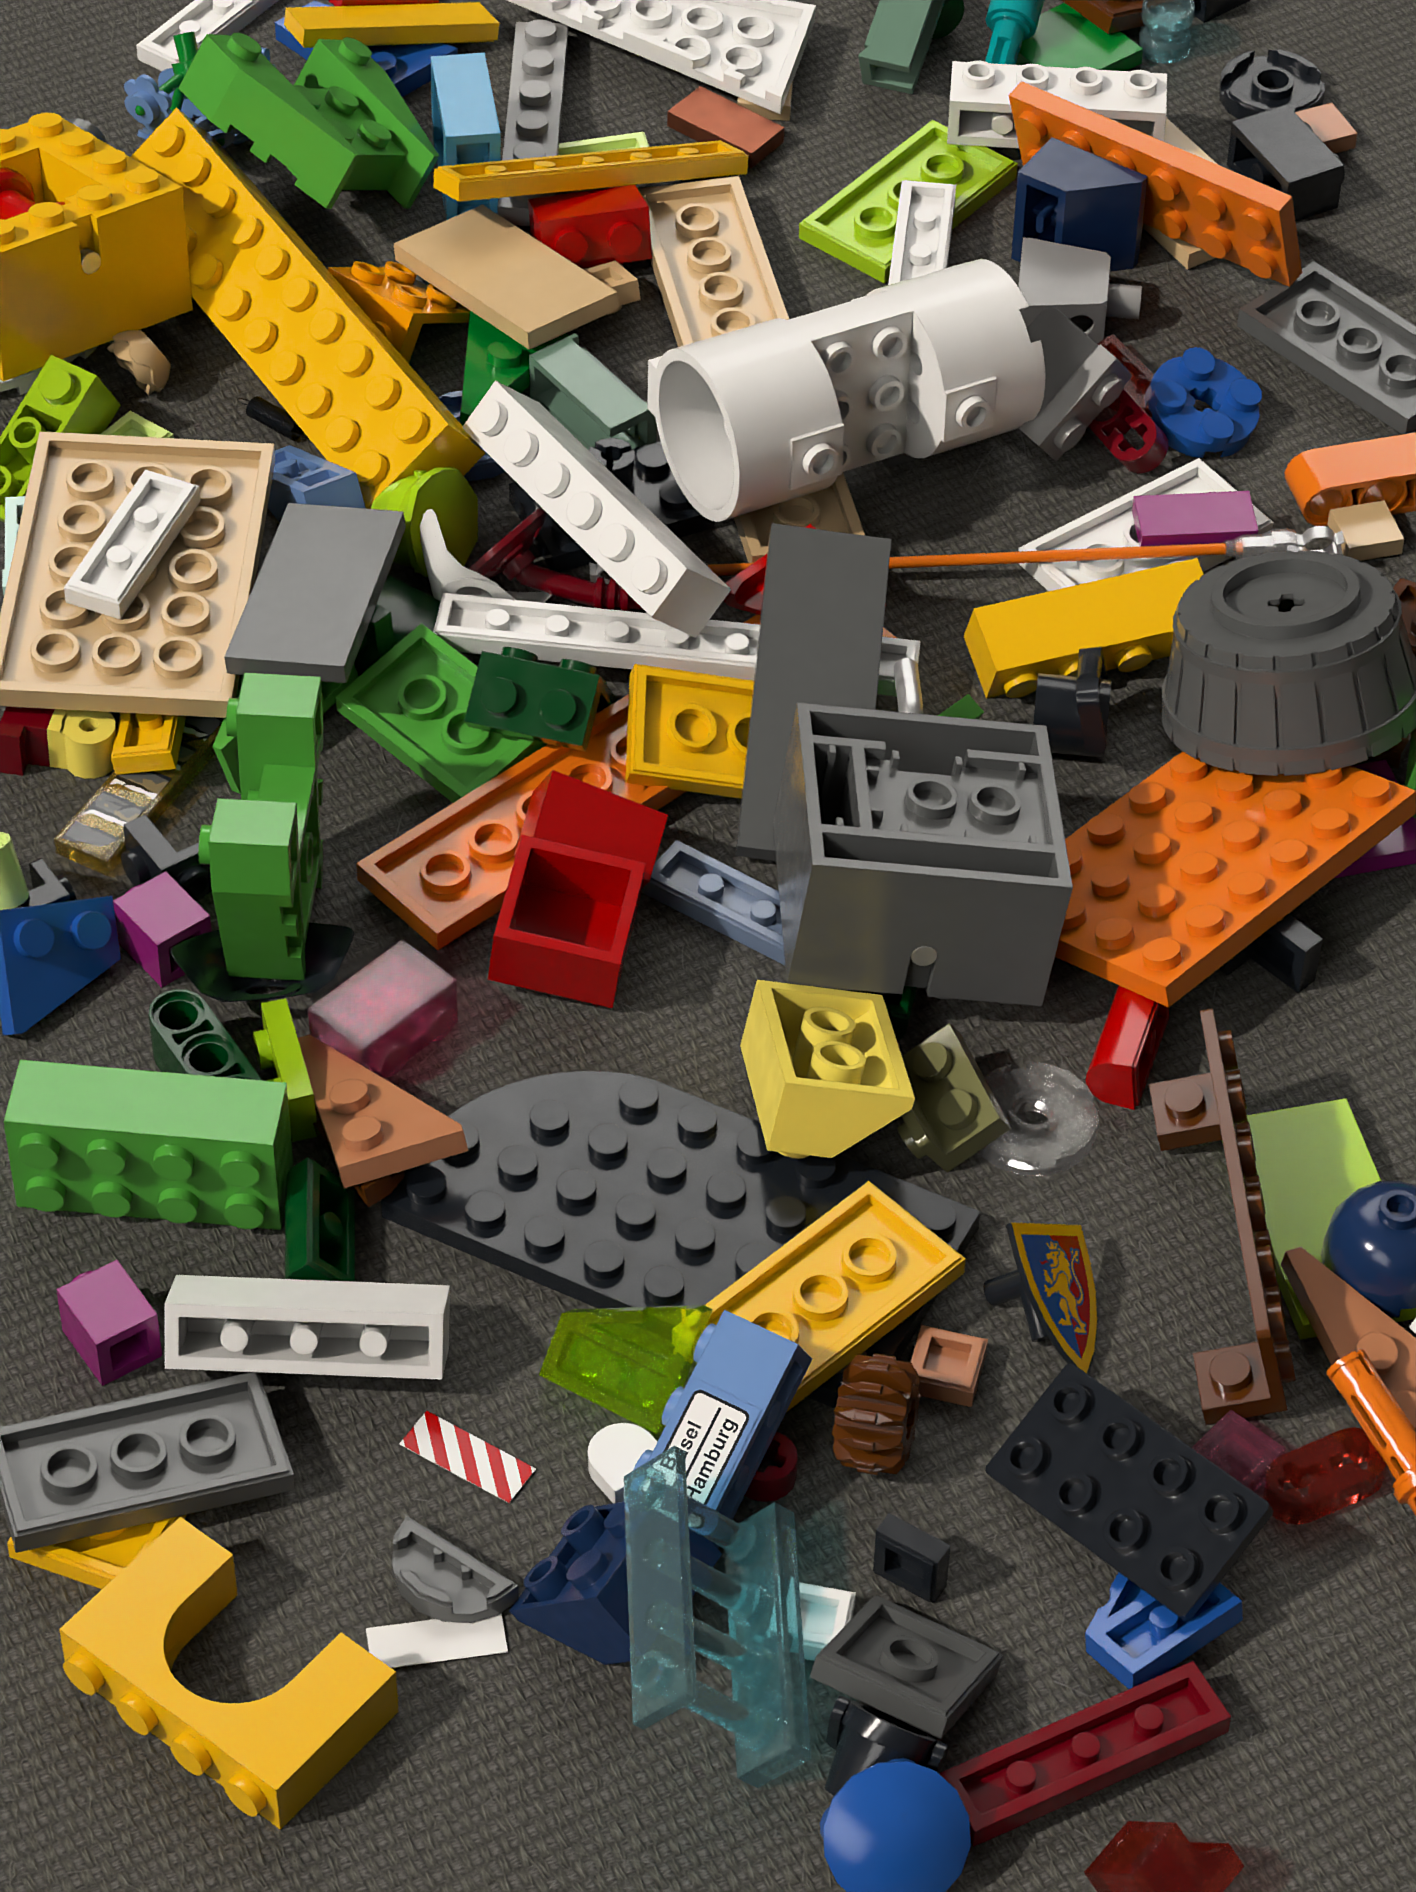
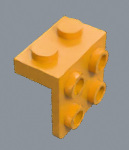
[328,261,470,363]

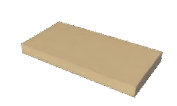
[394,204,618,350]

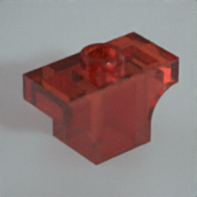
[1084,1821,1244,1892]

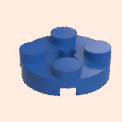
[1145,347,1262,458]

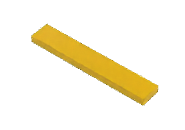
[433,140,748,202]

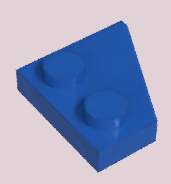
[1085,1572,1243,1689]

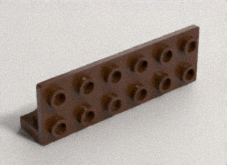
[1149,1008,1296,1425]

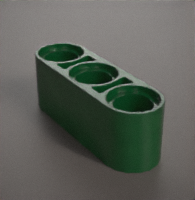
[148,989,262,1080]

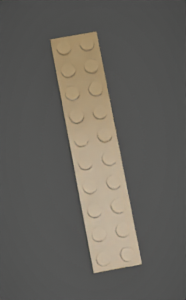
[638,176,865,563]

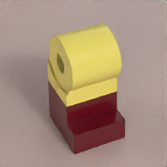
[0,706,116,779]

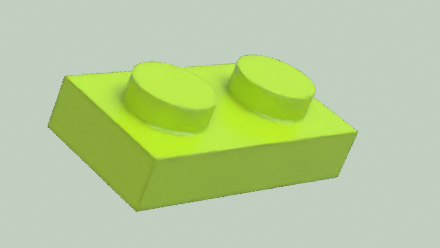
[253,998,317,1142]

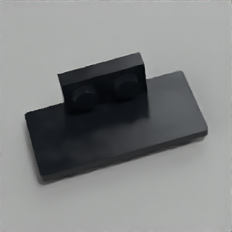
[985,1363,1274,1621]

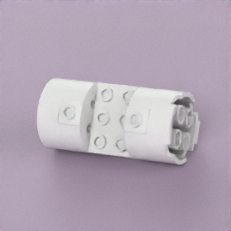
[647,259,1045,522]

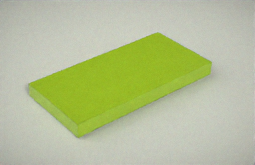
[799,120,1018,284]
[1221,1098,1416,1340]

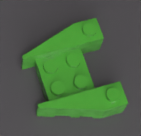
[178,33,439,209]
[198,673,323,980]

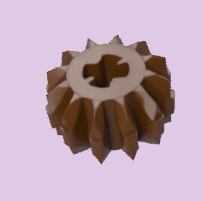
[832,1354,921,1475]

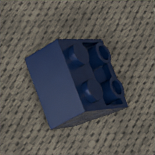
[1011,137,1148,272]
[509,1493,722,1665]

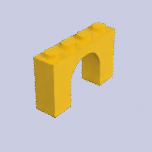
[59,1517,399,1830]

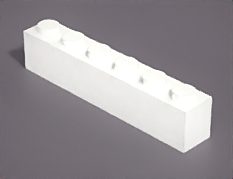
[462,381,731,638]

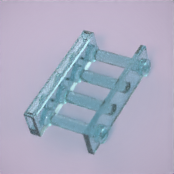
[623,1446,811,1788]

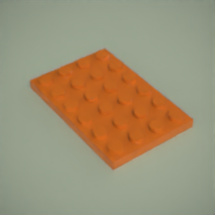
[1055,751,1416,1008]

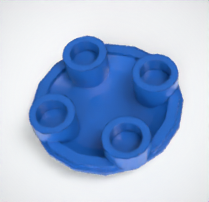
[820,1758,971,1892]

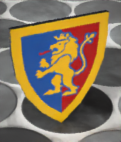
[983,1223,1097,1373]

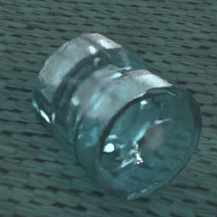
[1138,0,1195,64]

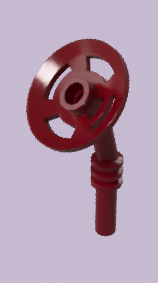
[469,506,644,611]

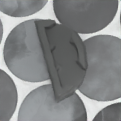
[392,1516,519,1623]

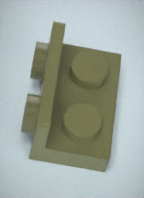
[897,1023,1011,1173]

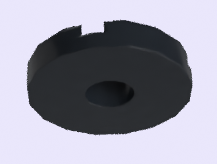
[1219,49,1325,119]

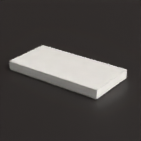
[1018,458,1274,591]

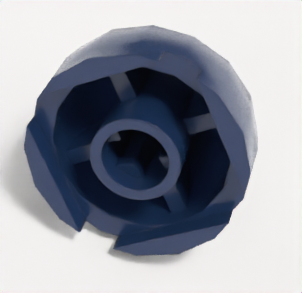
[1321,1181,1416,1318]

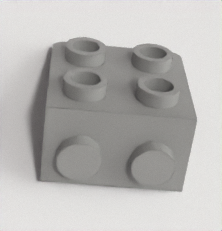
[1019,307,1133,462]

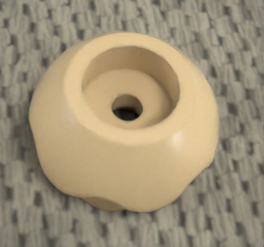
[107,330,171,395]

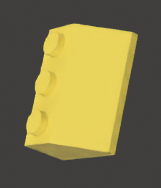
[740,980,915,1159]

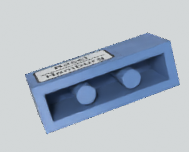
[630,1310,812,1548]

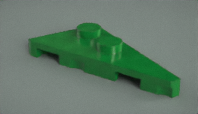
[460,311,569,426]

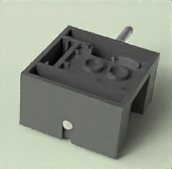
[773,658,1073,1006]

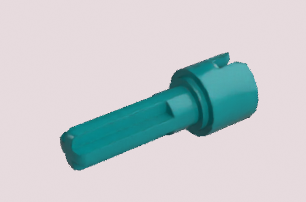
[985,0,1044,65]

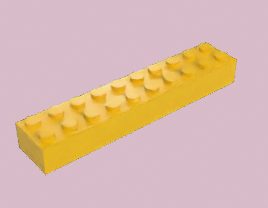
[130,108,485,509]

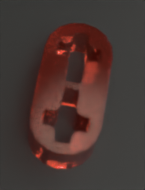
[1263,1427,1387,1525]

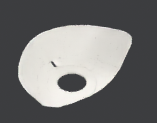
[420,509,552,603]

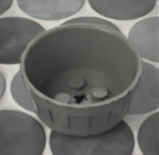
[1161,551,1416,776]

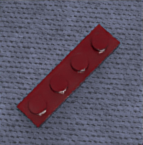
[939,1661,1231,1847]

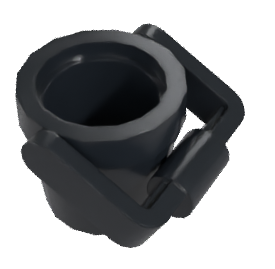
[824,1695,949,1796]

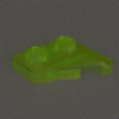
[539,1305,713,1434]

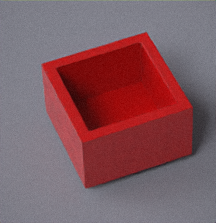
[487,835,646,1008]

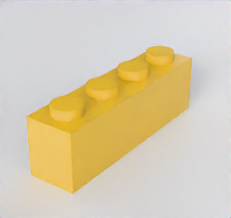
[964,558,1204,698]

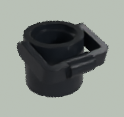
[1033,646,1111,757]

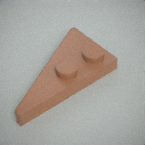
[298,1034,468,1189]
[1281,1247,1416,1468]

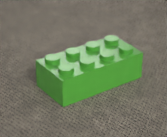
[3,1060,294,1230]

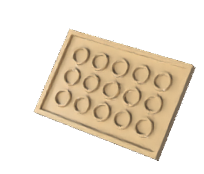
[0,431,275,718]

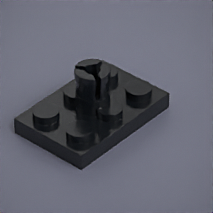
[509,438,715,572]

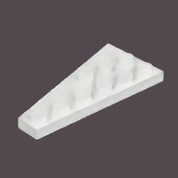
[507,0,816,114]

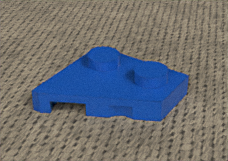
[0,896,121,1035]

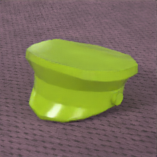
[371,467,478,578]

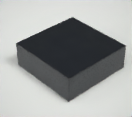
[873,1513,951,1603]

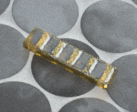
[54,716,224,876]

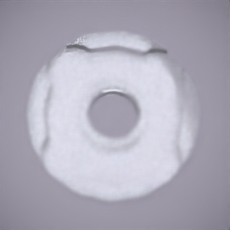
[978,1062,1098,1176]

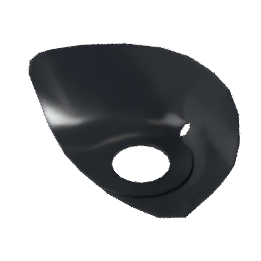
[171,923,354,1002]

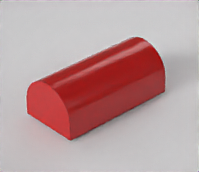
[1085,985,1169,1110]

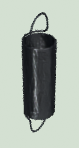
[237,396,309,441]

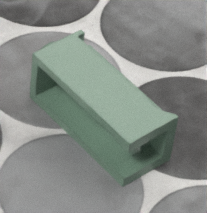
[858,0,945,95]
[529,333,657,450]

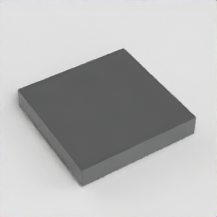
[810,1595,1003,1740]

